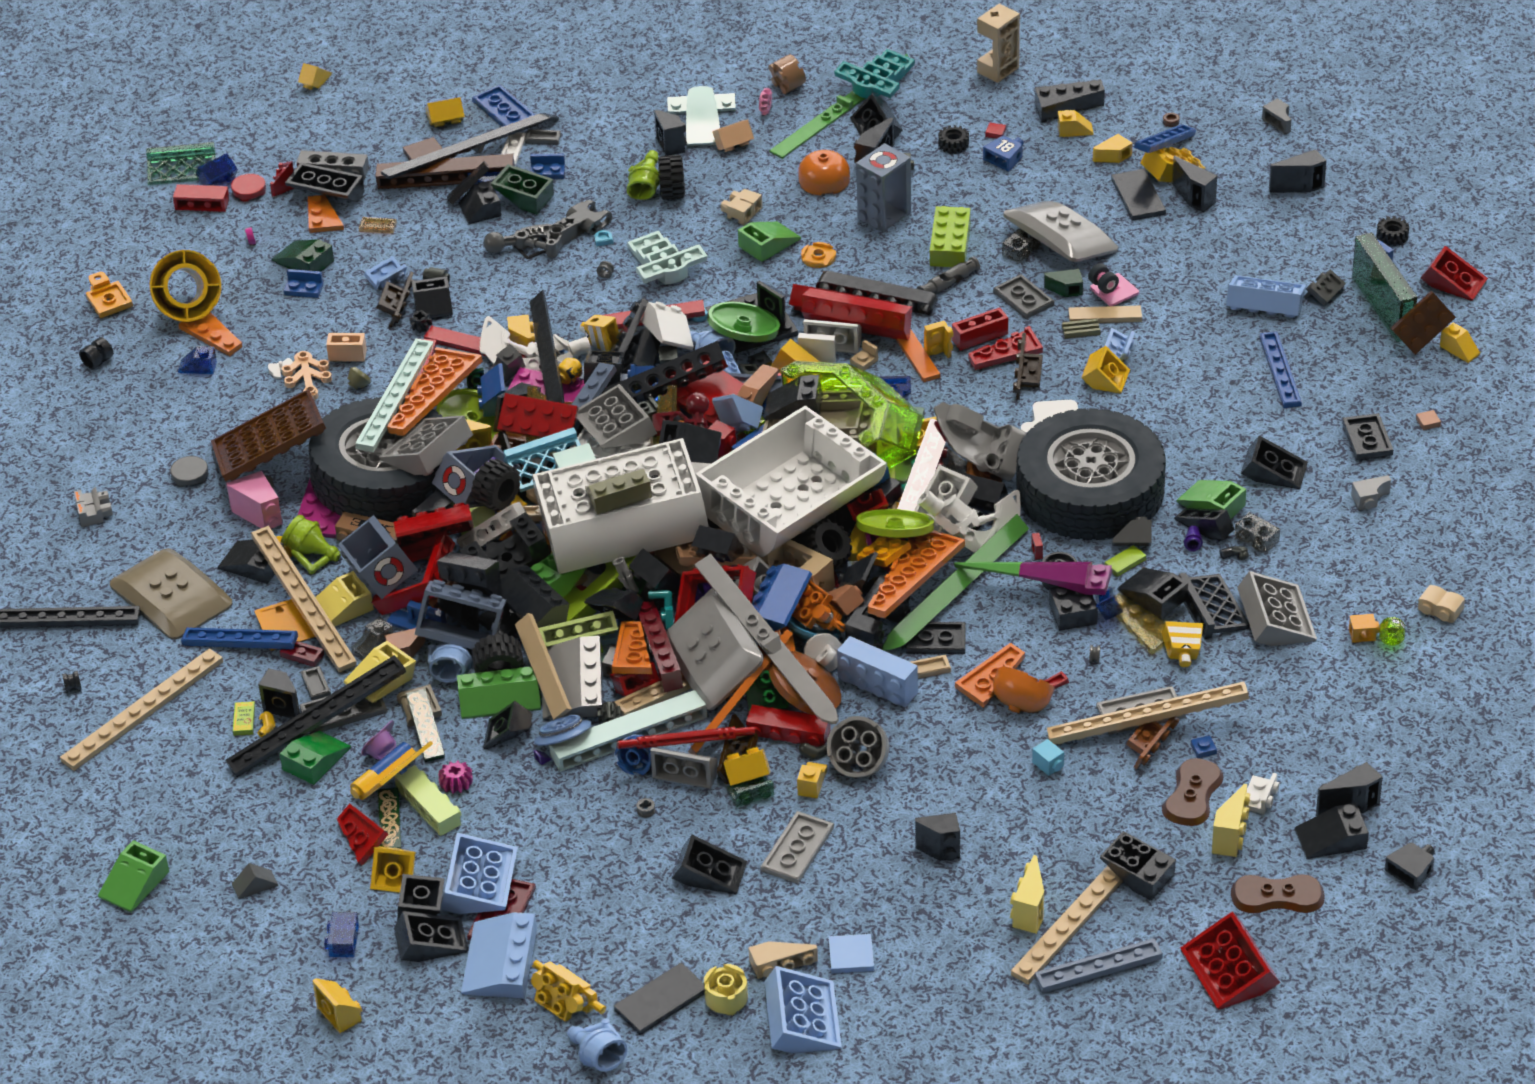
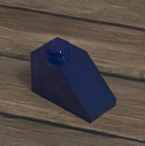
[178,346,217,374]

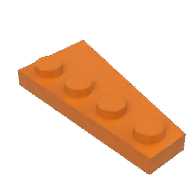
[178,312,242,356]
[612,621,652,674]
[955,643,1025,708]

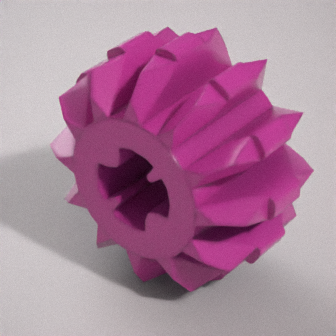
[438,761,473,794]

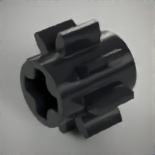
[409,310,433,333]

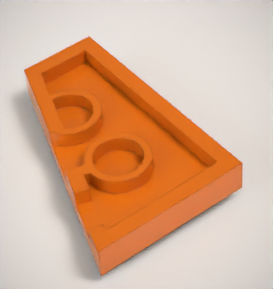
[308,195,344,233]

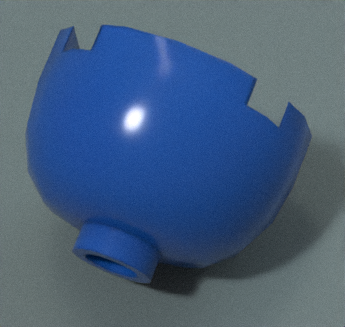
[615,734,654,775]

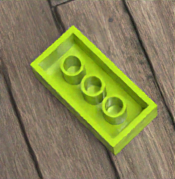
[930,206,971,267]

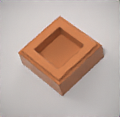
[1416,410,1441,430]

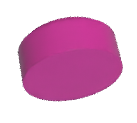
[245,227,256,245]

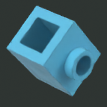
[1032,739,1064,776]

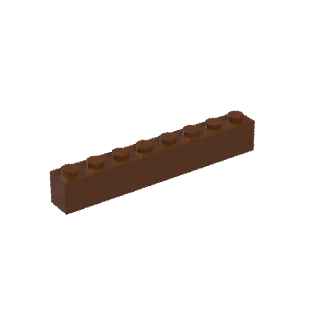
[375,153,515,189]

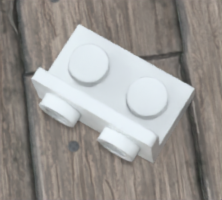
[1246,773,1280,814]

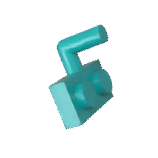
[648,590,673,629]

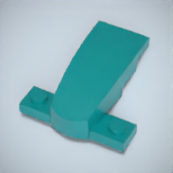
[834,49,915,99]

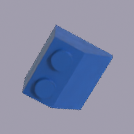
[477,363,505,417]

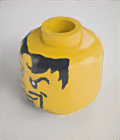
[558,358,582,385]

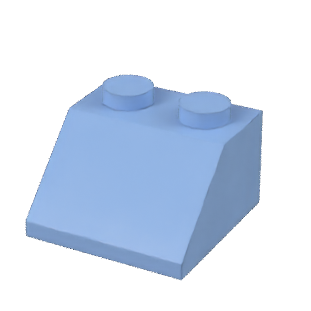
[712,394,763,433]

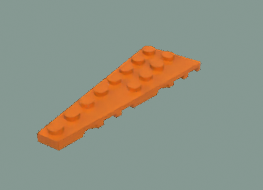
[387,347,483,436]
[868,530,965,618]

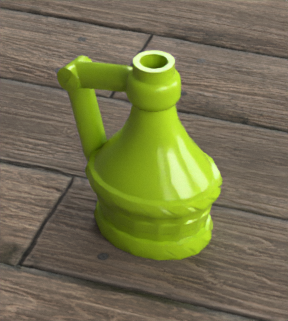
[626,150,660,200]
[281,515,341,575]

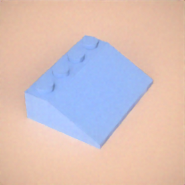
[1226,275,1306,318]
[441,833,518,914]
[461,913,537,999]
[764,966,842,1053]

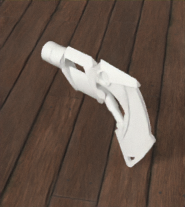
[480,316,591,380]
[917,490,1020,553]

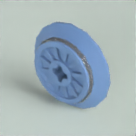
[534,715,591,746]

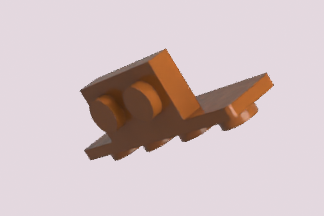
[1126,716,1180,769]

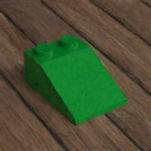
[280,731,351,785]

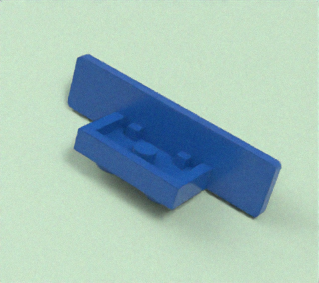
[387,600,447,644]

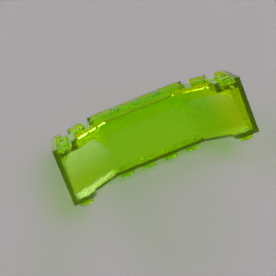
[780,361,924,469]

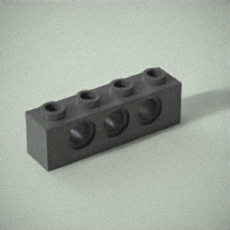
[296,150,369,180]

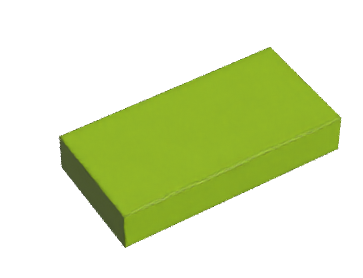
[1104,545,1146,577]

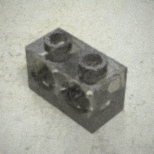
[1002,228,1041,264]
[1234,512,1280,554]

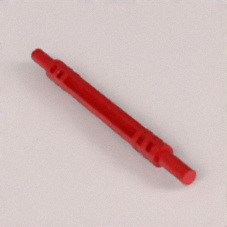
[617,727,755,749]

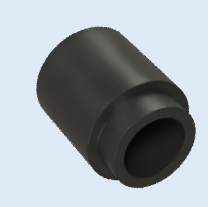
[423,267,450,284]

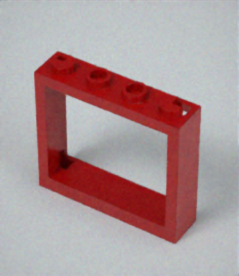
[371,530,455,616]
[674,564,756,623]

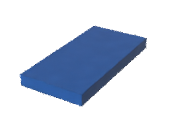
[472,85,535,127]

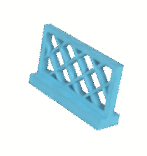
[503,427,581,492]

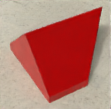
[270,161,294,197]
[847,489,889,522]

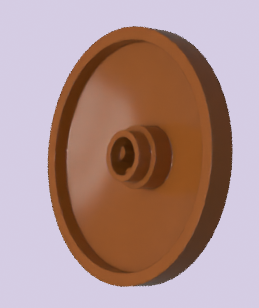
[769,651,842,715]

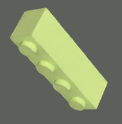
[538,611,618,647]
[394,765,462,836]

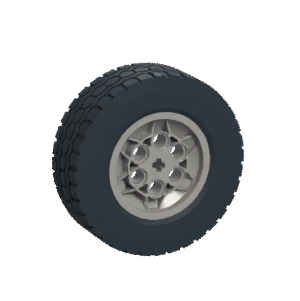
[309,397,443,522]
[1016,408,1166,540]

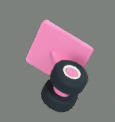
[1088,263,1139,306]

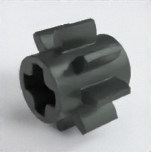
[597,701,622,724]

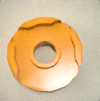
[801,242,836,268]

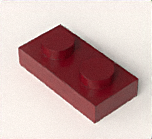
[280,641,324,667]

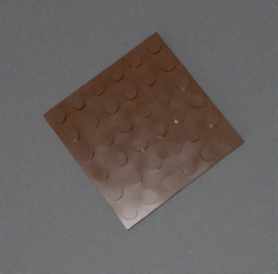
[211,389,326,482]

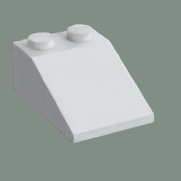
[641,302,694,350]

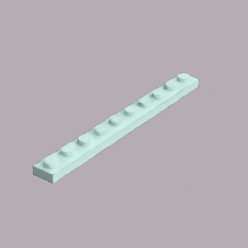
[356,339,433,452]

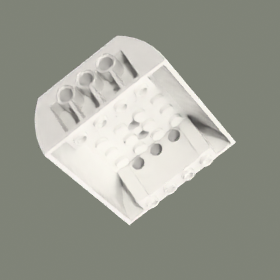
[695,406,887,557]
[532,438,708,574]

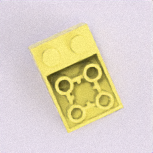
[315,571,374,627]
[344,641,416,703]
[1212,784,1250,857]
[1010,855,1044,934]

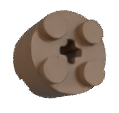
[768,54,806,94]

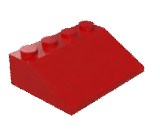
[661,361,744,427]
[393,503,474,546]
[1180,911,1280,1010]

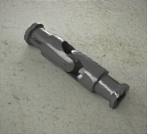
[916,256,981,294]

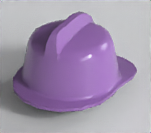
[361,720,396,760]

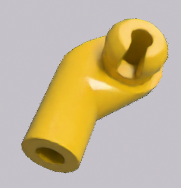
[257,711,276,737]

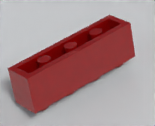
[746,705,831,747]

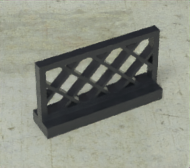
[1178,573,1250,640]

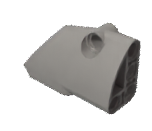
[933,402,1026,481]

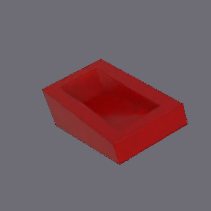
[1044,671,1069,688]

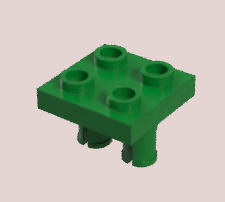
[745,670,789,712]

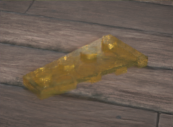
[1106,593,1165,655]

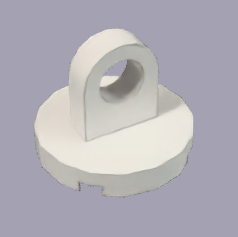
[804,633,842,672]

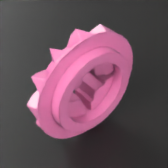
[759,88,772,115]

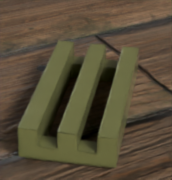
[1061,319,1101,339]

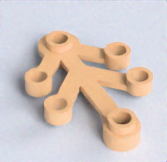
[282,351,332,400]

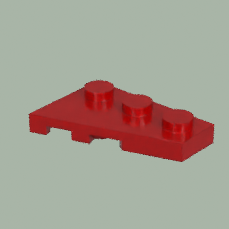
[337,803,389,866]

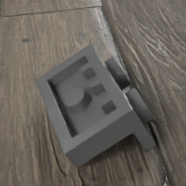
[1304,269,1346,305]

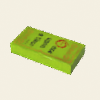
[233,701,255,736]

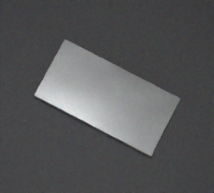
[1096,686,1186,734]
[760,811,834,884]

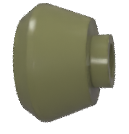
[347,367,371,390]

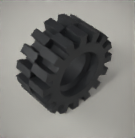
[938,125,969,154]
[1376,216,1409,246]

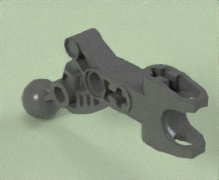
[483,200,612,258]

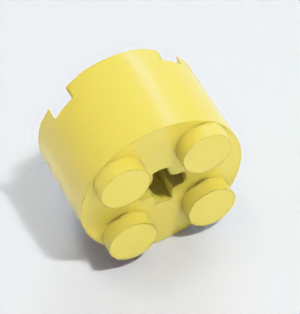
[704,964,748,1015]

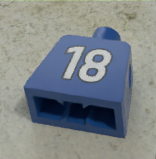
[983,136,1023,172]

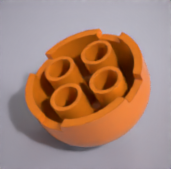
[798,150,850,196]
[993,666,1055,714]

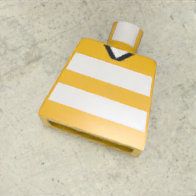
[580,315,619,351]
[1162,621,1203,667]

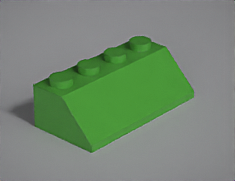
[457,666,541,719]

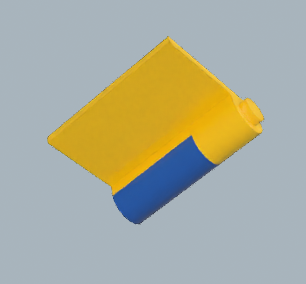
[350,741,433,800]

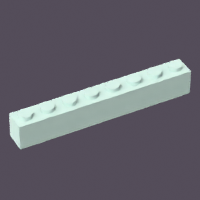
[550,690,707,772]

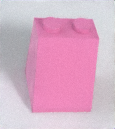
[226,471,282,528]

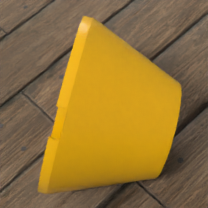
[149,250,221,322]

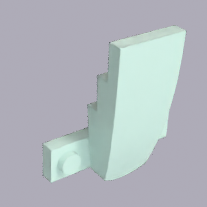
[667,86,736,147]
[627,231,707,285]

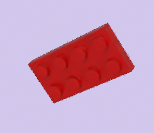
[497,393,579,438]

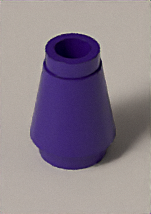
[1184,526,1203,552]

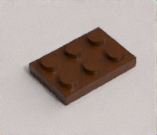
[1390,291,1456,355]

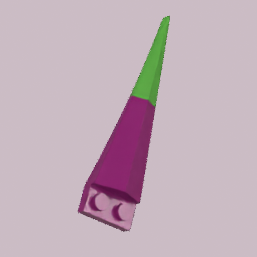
[954,562,1112,595]

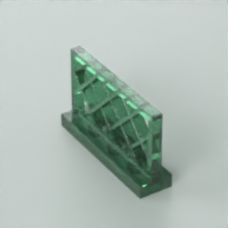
[146,142,217,185]

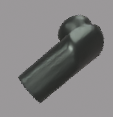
[798,743,827,760]

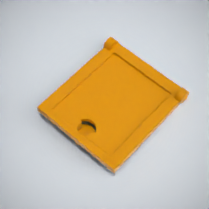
[254,599,315,651]

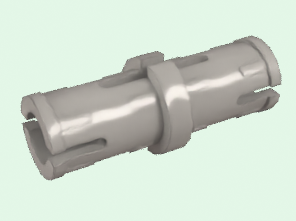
[613,557,639,593]

